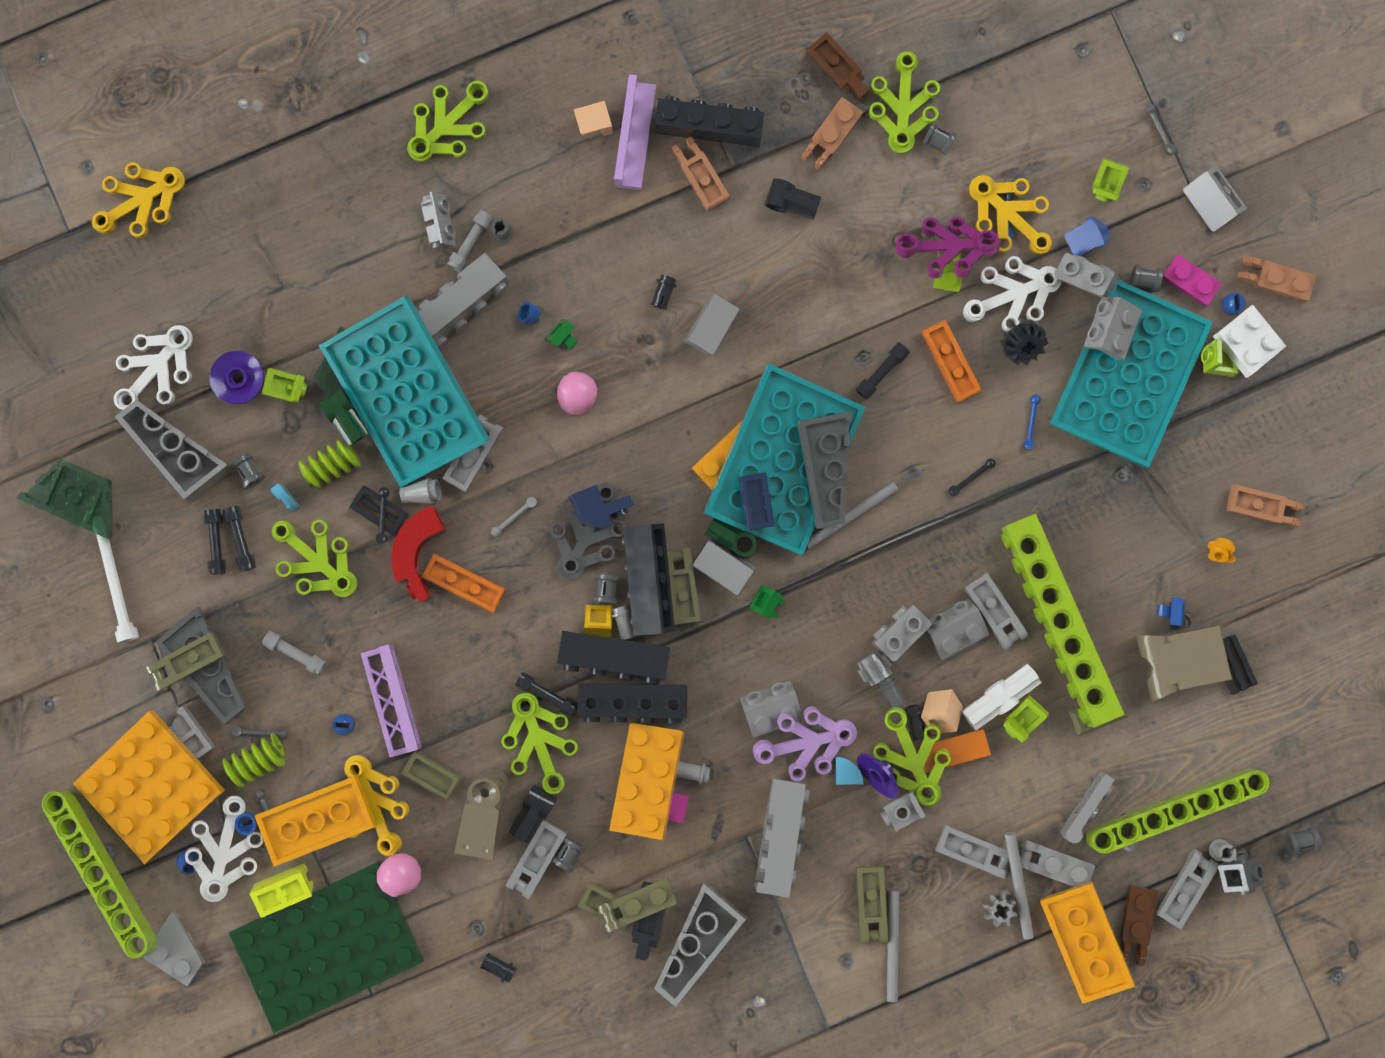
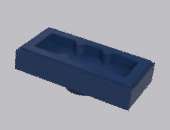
[738,472,775,531]

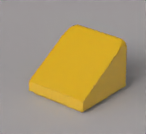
[584,605,613,638]

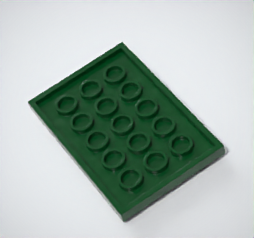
[229,861,424,1033]

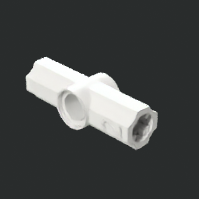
[961,664,1042,730]

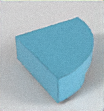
[271,483,301,512]
[835,757,863,785]

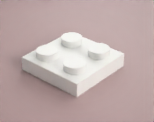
[1213,305,1286,378]

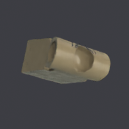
[1136,625,1232,701]
[454,768,508,860]

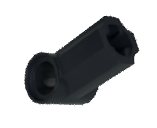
[764,178,821,220]
[509,785,558,844]

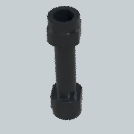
[855,342,910,400]
[223,506,256,572]
[204,509,227,575]
[515,672,578,718]

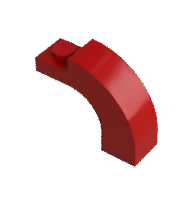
[391,505,447,603]

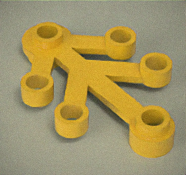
[92,162,185,239]
[969,175,1052,255]
[344,755,410,856]

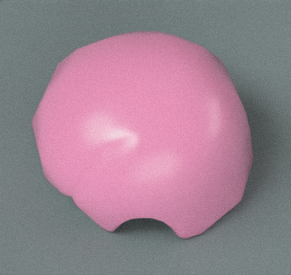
[557,371,598,415]
[377,853,421,897]

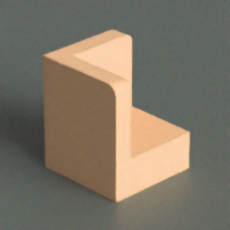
[574,101,613,136]
[921,689,963,734]

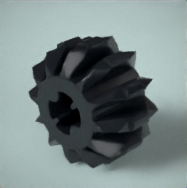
[1000,318,1049,366]

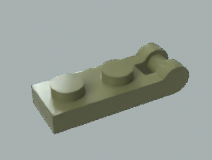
[667,546,701,625]
[145,632,226,692]
[856,865,888,944]
[597,877,678,933]

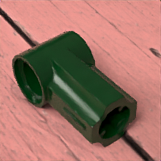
[318,388,369,446]
[704,518,757,558]

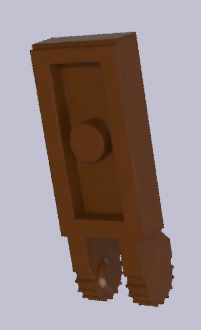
[1120,885,1158,966]

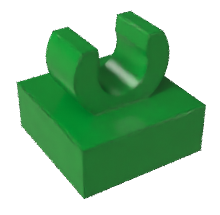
[545,319,578,350]
[749,585,786,619]

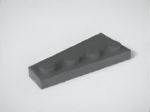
[797,411,852,529]
[155,607,247,725]

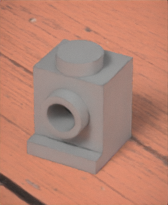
[880,790,925,831]

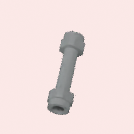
[447,210,494,272]
[262,630,327,676]

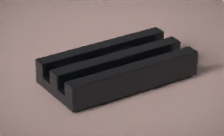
[349,485,410,537]
[1223,634,1258,695]

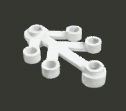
[963,256,1062,331]
[114,325,193,410]
[185,795,264,902]

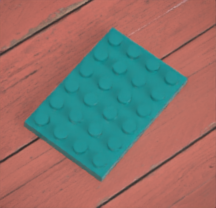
[1048,279,1213,469]
[319,295,490,488]
[703,363,866,556]

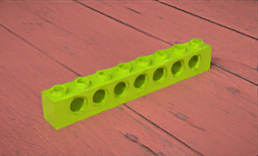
[1001,513,1125,728]

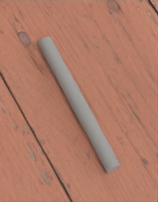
[807,482,899,549]
[1004,832,1034,940]
[887,890,899,1002]

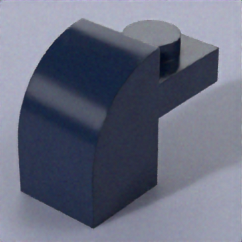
[568,485,634,529]

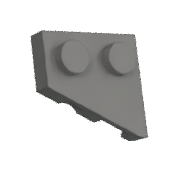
[169,705,215,759]
[143,910,205,987]

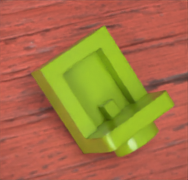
[1091,158,1129,203]
[933,251,966,292]
[1201,339,1238,377]
[261,368,307,403]
[1003,695,1049,743]

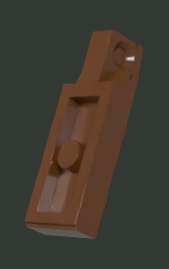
[806,32,869,102]

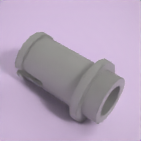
[611,605,638,640]
[676,761,711,785]
[1209,839,1237,862]

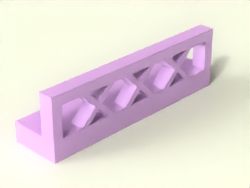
[614,74,656,191]
[361,644,422,757]

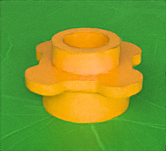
[1208,538,1236,563]

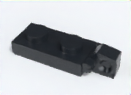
[631,881,666,961]

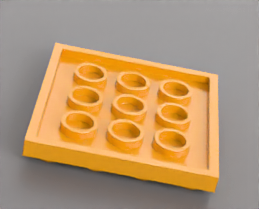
[73,710,225,864]

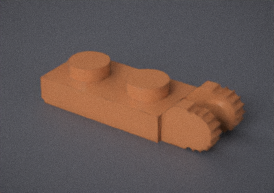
[801,97,863,171]
[671,136,730,212]
[1237,256,1316,302]
[1226,484,1306,527]

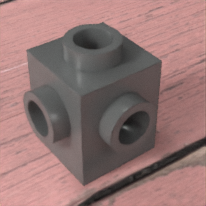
[1218,853,1264,895]

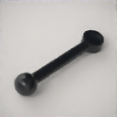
[949,458,996,496]
[375,487,390,544]

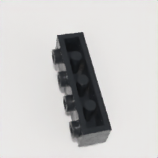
[655,96,765,147]
[622,523,675,636]
[557,631,670,685]
[578,683,688,723]

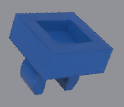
[1157,598,1186,627]

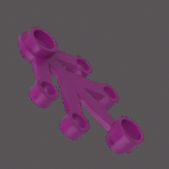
[896,217,1001,279]

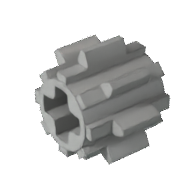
[857,650,892,686]
[982,892,1018,928]

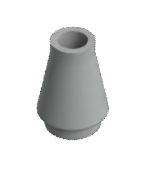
[399,478,442,504]

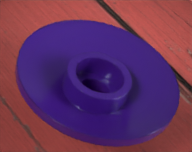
[210,351,264,404]
[857,753,899,798]

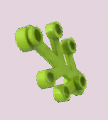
[869,51,940,154]
[407,81,489,162]
[272,520,357,597]
[501,693,578,794]
[873,707,951,806]

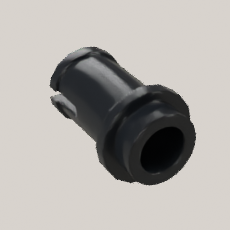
[650,274,677,310]
[903,704,929,741]
[480,952,517,983]

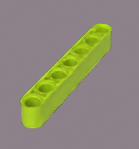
[1086,768,1270,854]
[42,791,157,958]

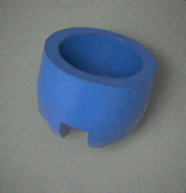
[1221,293,1246,315]
[518,302,541,325]
[332,714,355,736]
[235,812,258,835]
[176,850,198,875]

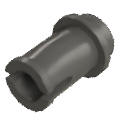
[491,218,513,243]
[877,675,908,708]

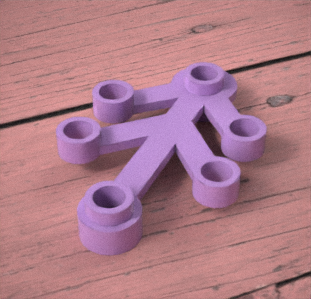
[753,706,857,781]

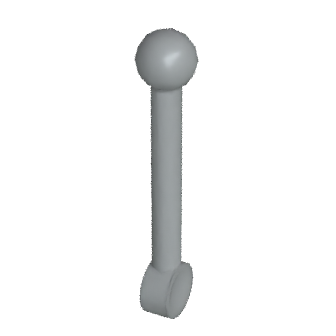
[491,497,537,537]

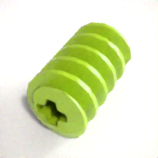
[298,439,361,489]
[223,733,285,787]

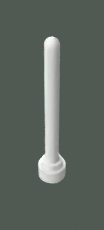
[93,516,139,643]

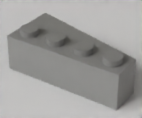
[418,253,509,350]
[115,400,233,504]
[754,777,810,898]
[654,882,748,1007]

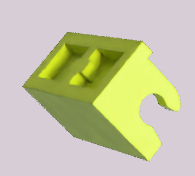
[250,862,314,918]

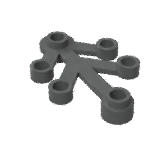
[550,483,626,580]

